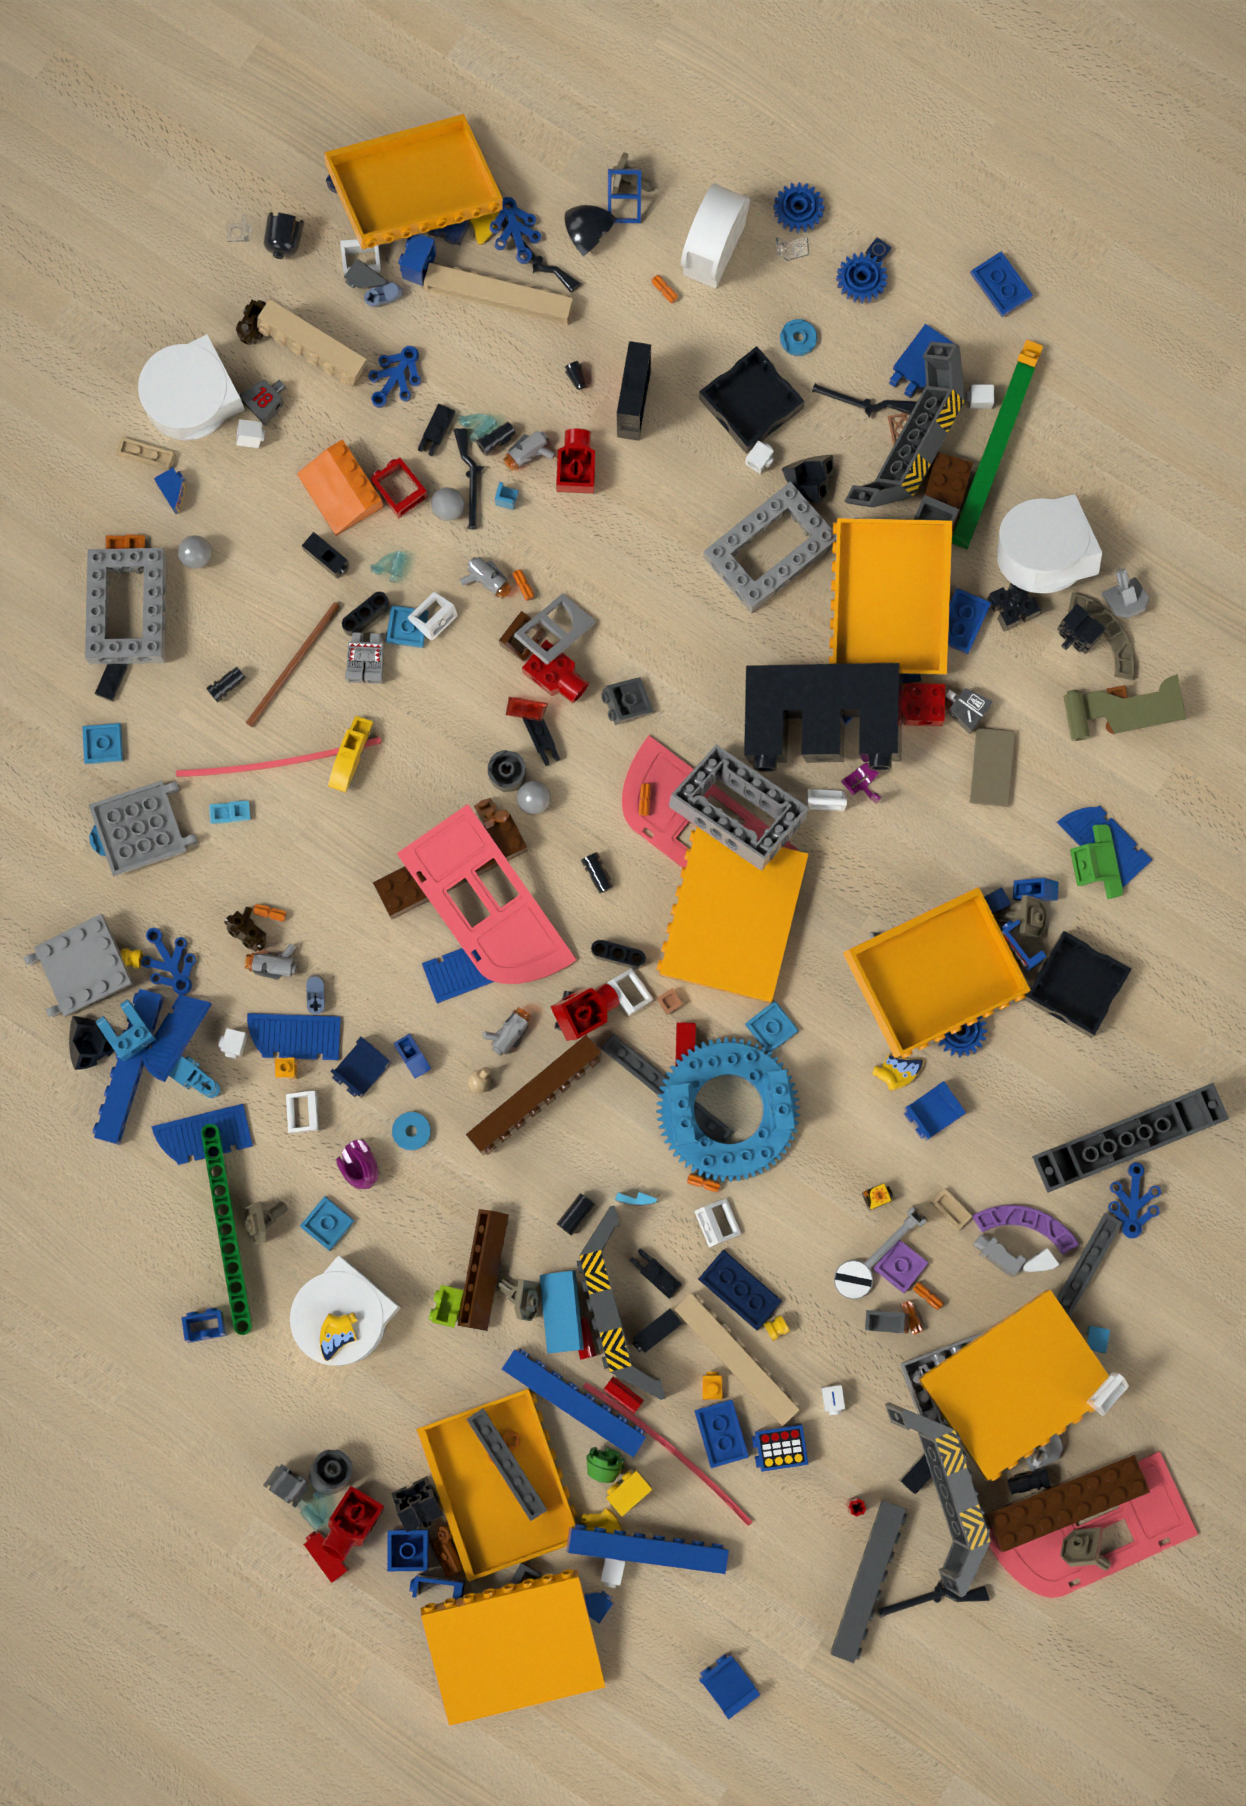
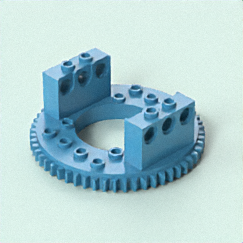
[656,1038,800,1182]

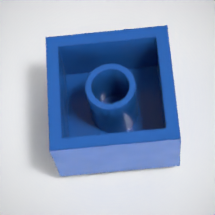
[398,234,437,286]
[387,1529,429,1572]

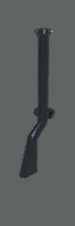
[501,217,582,293]
[812,383,917,418]
[453,428,485,530]
[877,1581,990,1619]

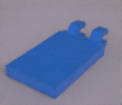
[889,324,955,398]

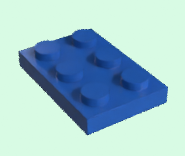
[970,251,1033,317]
[948,588,991,655]
[694,1400,749,1468]

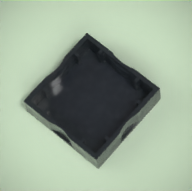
[617,341,652,441]
[699,346,805,454]
[1024,931,1131,1038]

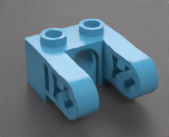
[95,999,156,1062]
[169,1056,221,1098]

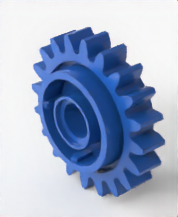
[773,182,824,234]
[836,252,888,304]
[937,1015,987,1058]

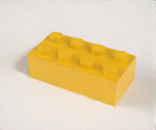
[606,1468,652,1516]

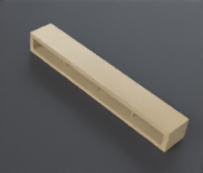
[424,263,573,325]
[674,1293,799,1426]

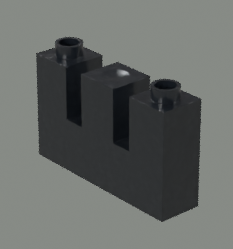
[744,663,903,772]

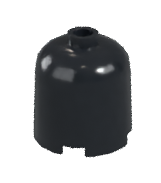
[263,212,305,259]

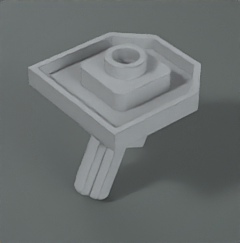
[1102,569,1149,618]
[1025,1434,1063,1472]

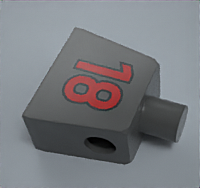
[239,380,286,426]

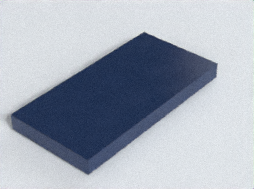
[698,1250,782,1331]

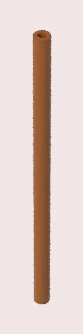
[246,602,340,727]

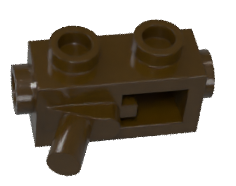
[236,300,266,345]
[224,907,267,952]

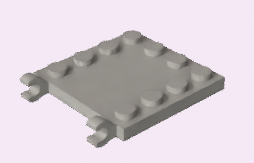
[89,780,198,877]
[24,914,134,1017]

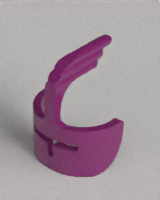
[841,762,881,804]

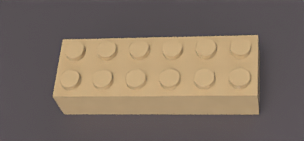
[257,299,366,387]

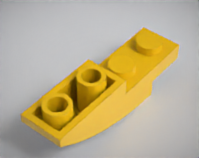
[328,716,374,793]

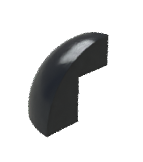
[564,205,617,256]
[782,454,834,503]
[69,1016,118,1070]

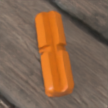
[652,275,678,303]
[513,569,535,601]
[639,783,651,816]
[253,904,286,922]
[687,1173,720,1192]
[913,1282,944,1310]
[901,1300,923,1334]

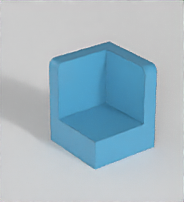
[495,482,519,510]
[1086,1326,1110,1353]

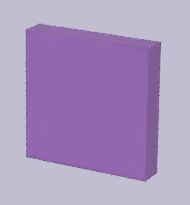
[873,1240,928,1294]

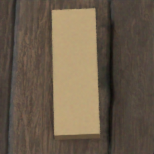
[116,437,176,470]

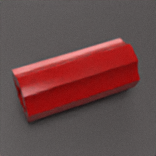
[578,1318,596,1360]
[603,1376,644,1414]
[846,1497,867,1517]

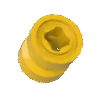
[121,948,143,969]
[763,1315,790,1341]

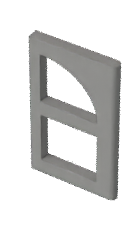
[514,593,596,664]

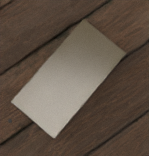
[970,728,1015,807]

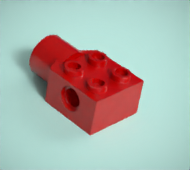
[556,428,596,494]
[522,640,589,704]
[902,683,945,726]
[550,983,619,1041]
[321,1486,384,1561]

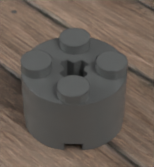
[487,750,526,792]
[308,1449,352,1496]
[263,1464,309,1508]

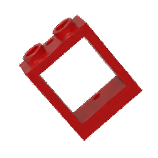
[370,457,428,519]

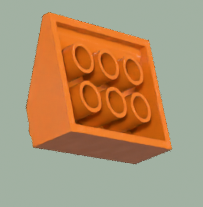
[297,439,383,536]

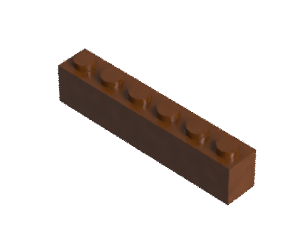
[457,1209,509,1331]

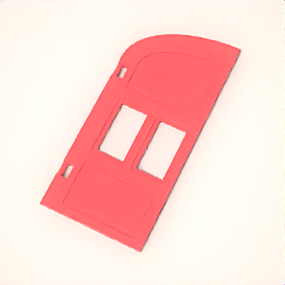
[622,735,798,867]
[396,804,576,984]
[989,1451,1198,1598]

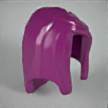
[336,1140,379,1189]

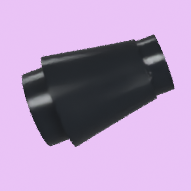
[565,361,587,390]

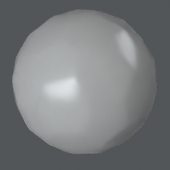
[431,487,464,521]
[178,535,212,569]
[517,781,551,814]

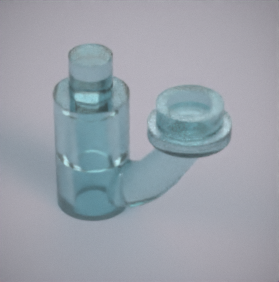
[458,414,497,442]
[370,551,408,583]
[297,1491,327,1531]

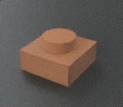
[656,988,683,1015]

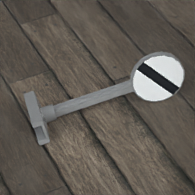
[834,1205,927,1299]

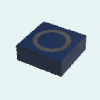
[865,237,892,262]

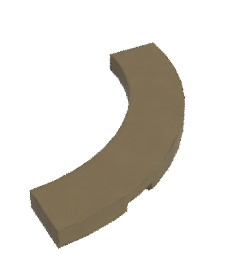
[1068,592,1135,680]

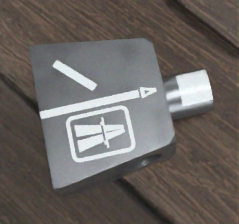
[945,688,993,734]

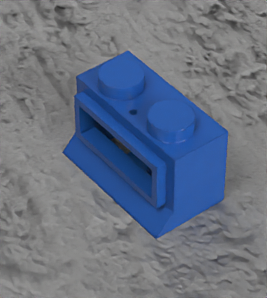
[181,1308,227,1343]

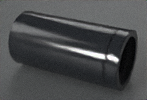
[556,1193,595,1236]

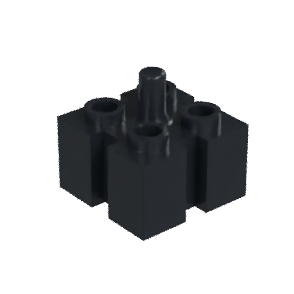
[988,583,1041,632]
[1057,603,1106,654]
[391,1476,443,1532]

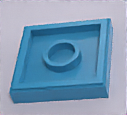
[386,605,429,648]
[82,723,123,764]
[745,1001,799,1053]
[300,1196,355,1251]

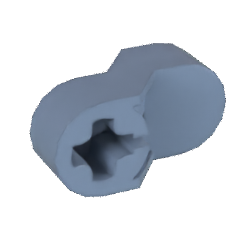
[364,282,402,307]
[306,974,325,1014]

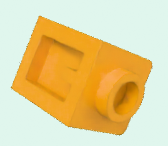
[1017,339,1043,367]
[275,1058,297,1080]
[702,1372,722,1400]

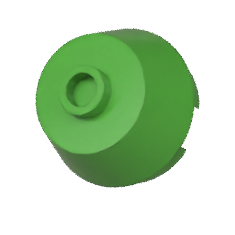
[586,1447,624,1483]

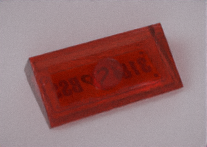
[506,697,548,721]

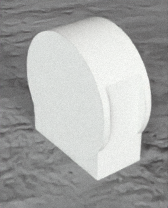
[681,183,750,289]
[138,335,245,441]
[997,494,1102,593]
[290,1255,401,1366]

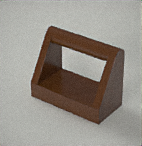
[499,611,546,662]

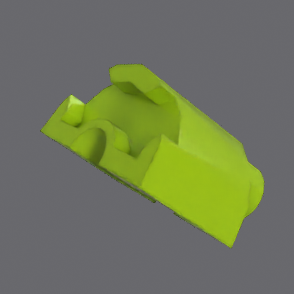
[429,1285,464,1328]

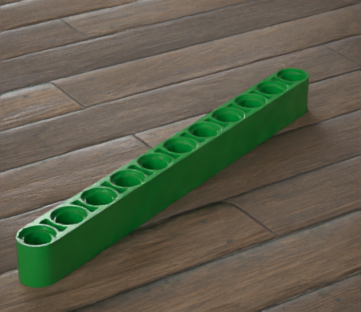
[951,361,1036,550]
[201,1124,253,1335]

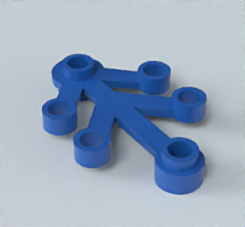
[489,197,541,264]
[368,346,421,408]
[141,928,196,995]
[1108,1162,1161,1239]

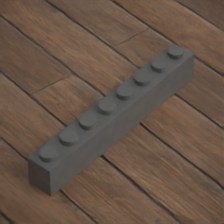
[830,1500,907,1663]

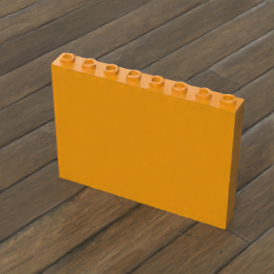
[324,114,503,250]
[829,518,952,674]
[656,827,808,1004]
[843,887,1031,1059]
[918,1289,1109,1481]
[416,1389,580,1582]
[421,1569,606,1726]

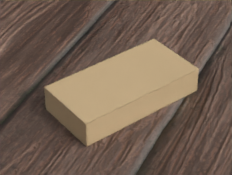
[931,1189,973,1230]

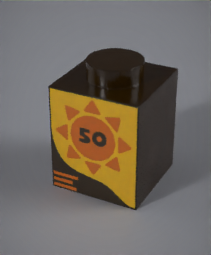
[861,1183,893,1211]

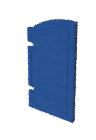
[1056,805,1153,888]
[422,948,494,1004]
[141,995,212,1082]
[247,1013,341,1061]
[151,1104,253,1165]

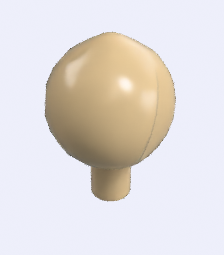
[467,1067,491,1093]

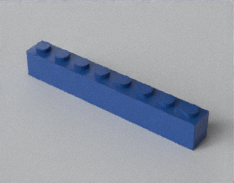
[93,989,165,1145]
[501,1348,646,1457]
[566,1524,729,1574]

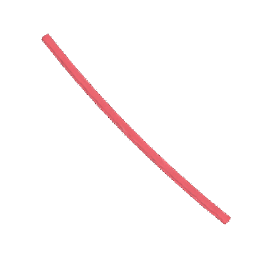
[176,737,381,777]
[583,1382,752,1526]

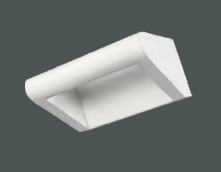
[340,239,381,275]
[408,592,458,641]
[807,789,847,811]
[607,968,654,1017]
[286,1091,319,1133]
[694,1198,741,1248]
[1019,1248,1059,1273]
[1087,1372,1129,1416]

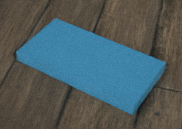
[540,1271,584,1354]

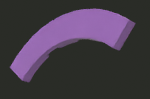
[972,1205,1080,1254]

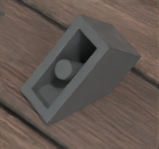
[344,258,388,289]

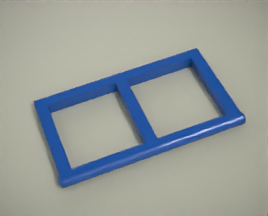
[608,169,641,223]

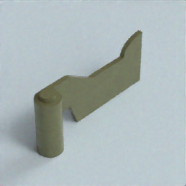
[1064,674,1186,741]

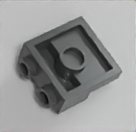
[601,677,653,725]

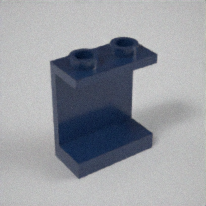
[330,1036,391,1098]

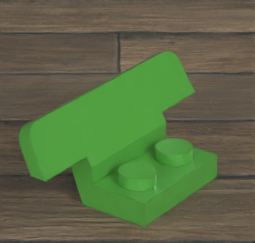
[1070,825,1123,899]

